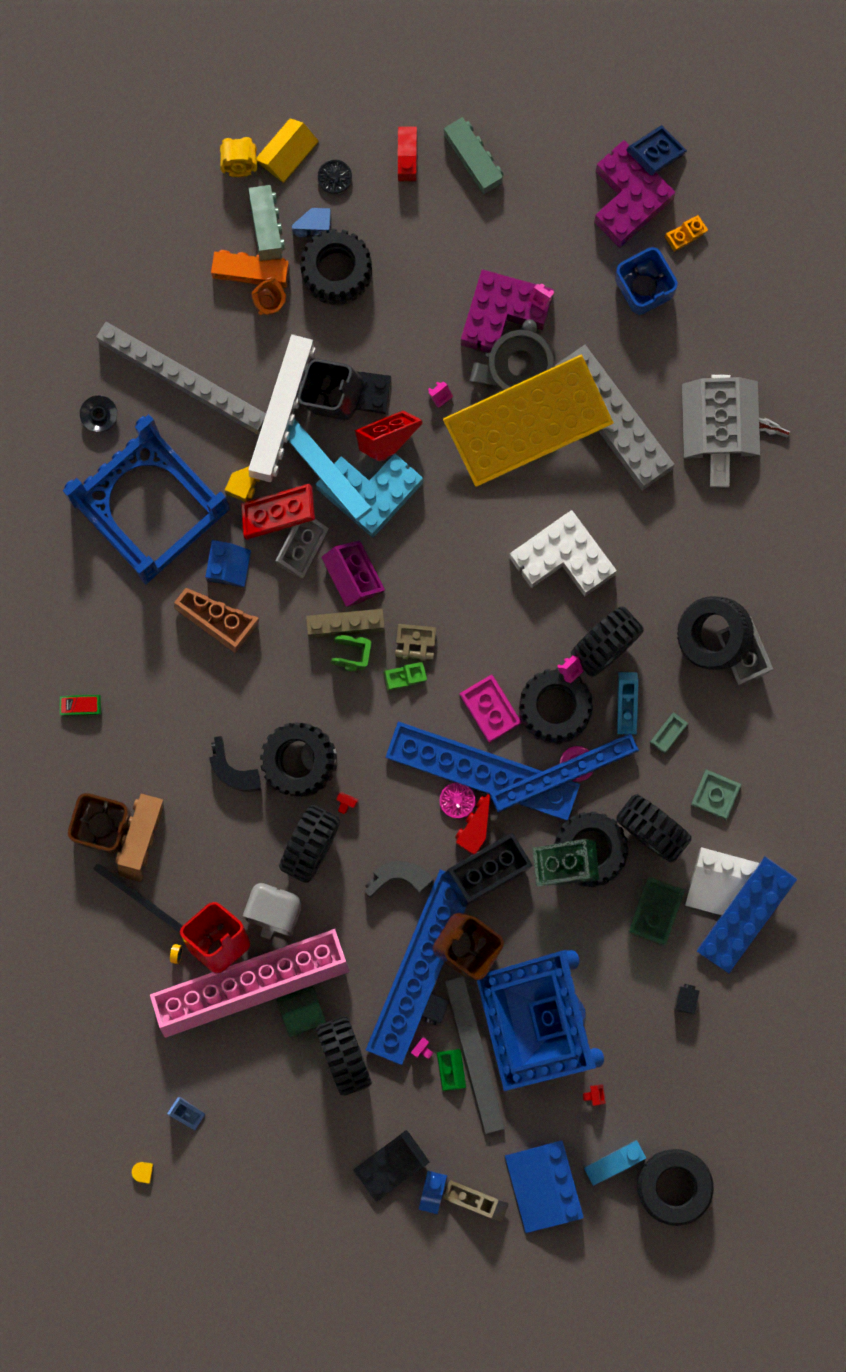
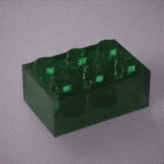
[628,877,685,946]

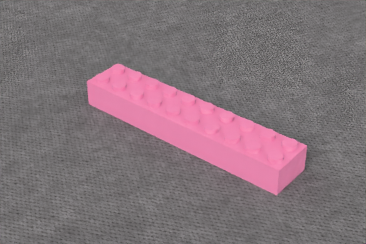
[150,929,350,1038]

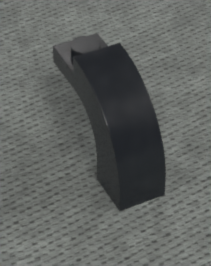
[209,736,262,792]

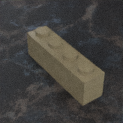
[306,609,385,639]

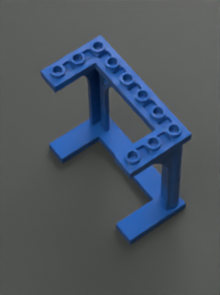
[62,414,230,585]

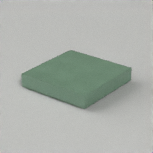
[691,769,742,820]

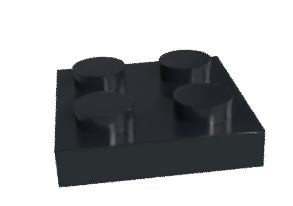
[356,371,391,414]

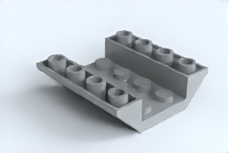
[682,377,760,459]

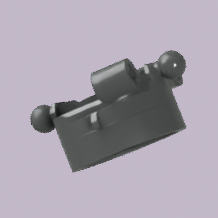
[469,319,553,390]

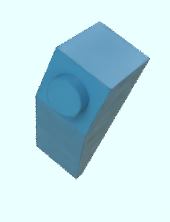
[617,672,638,734]
[584,1140,646,1186]

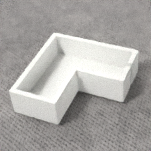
[509,510,617,597]

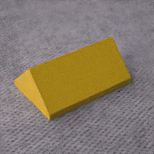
[256,118,319,183]

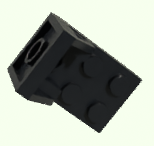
[353,1130,430,1202]

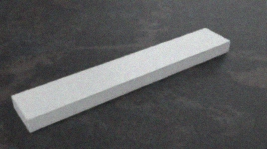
[710,375,731,487]

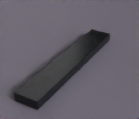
[93,863,183,933]

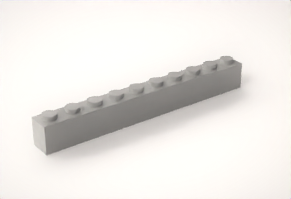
[96,322,266,435]

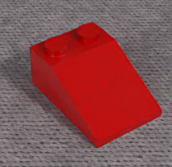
[355,410,423,461]

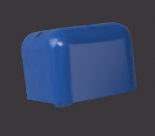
[615,247,678,315]

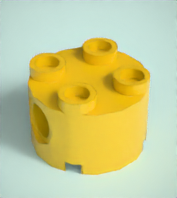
[220,137,257,177]

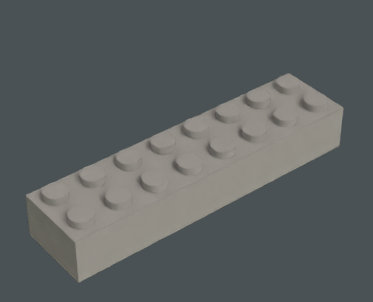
[554,345,675,491]

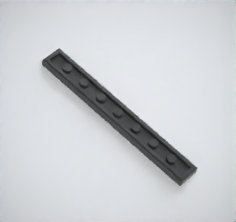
[445,976,505,1134]

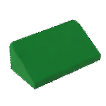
[437,1049,466,1091]

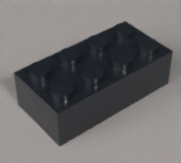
[443,832,533,908]

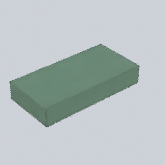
[650,712,688,754]

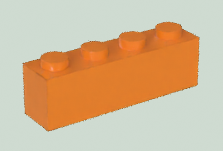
[211,250,289,288]

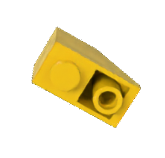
[225,466,260,502]

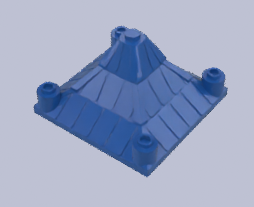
[477,950,604,1091]

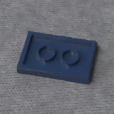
[626,125,687,176]

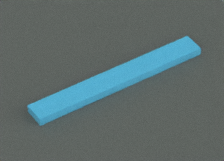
[288,419,372,522]

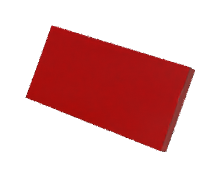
[241,484,315,540]

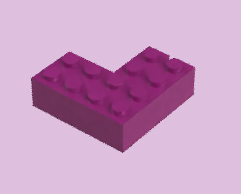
[594,140,675,248]
[461,269,554,353]

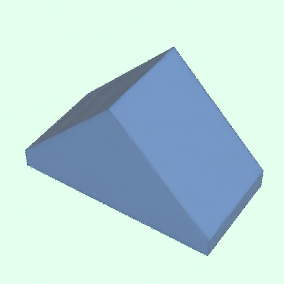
[167,1097,205,1130]

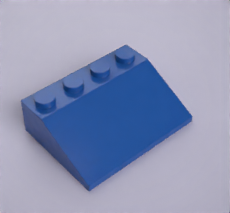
[505,1140,584,1233]

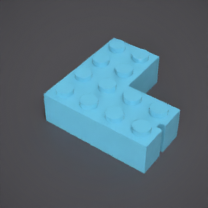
[316,454,423,538]

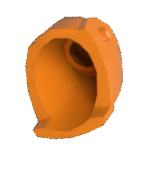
[251,276,287,316]

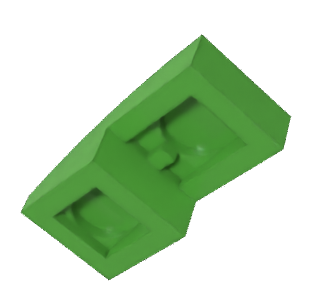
[383,662,427,691]

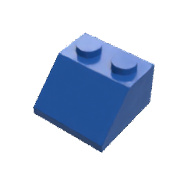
[205,540,251,588]

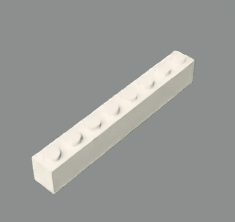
[248,334,316,482]

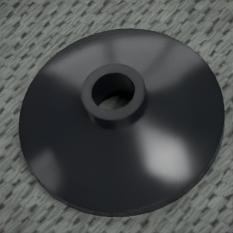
[80,395,117,432]

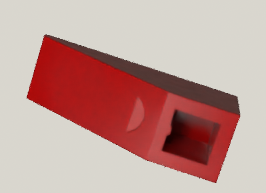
[455,794,490,855]

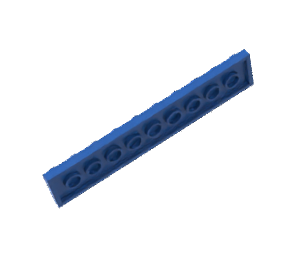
[385,721,580,821]
[366,869,467,1065]

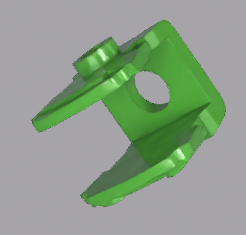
[331,635,371,672]

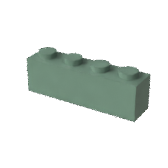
[444,117,504,195]
[248,185,285,261]

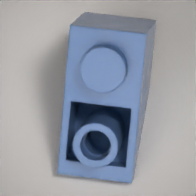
[292,208,331,237]

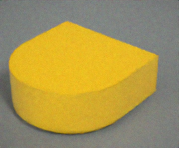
[132,1162,153,1184]

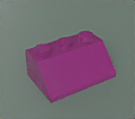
[321,540,385,607]

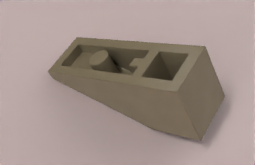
[443,1180,509,1222]

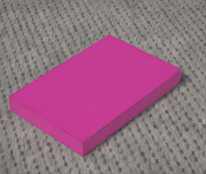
[459,674,522,743]

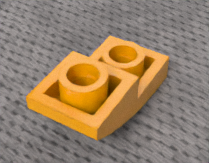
[664,215,708,252]

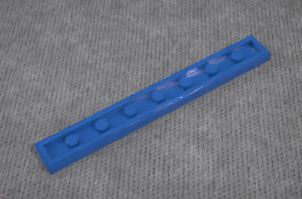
[490,733,639,813]

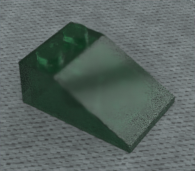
[533,839,599,887]
[276,985,327,1038]

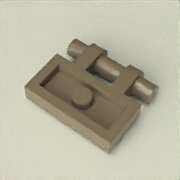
[395,624,436,661]

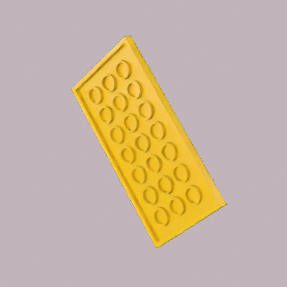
[443,354,614,487]

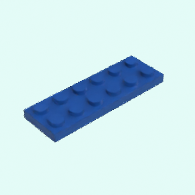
[697,856,797,973]

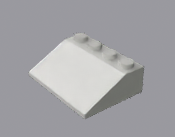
[685,847,759,915]

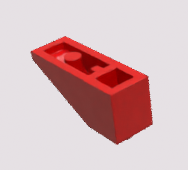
[398,127,417,181]

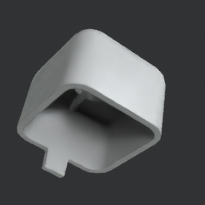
[242,883,302,940]

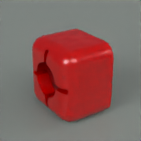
[180,902,250,974]

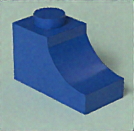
[419,1171,447,1214]

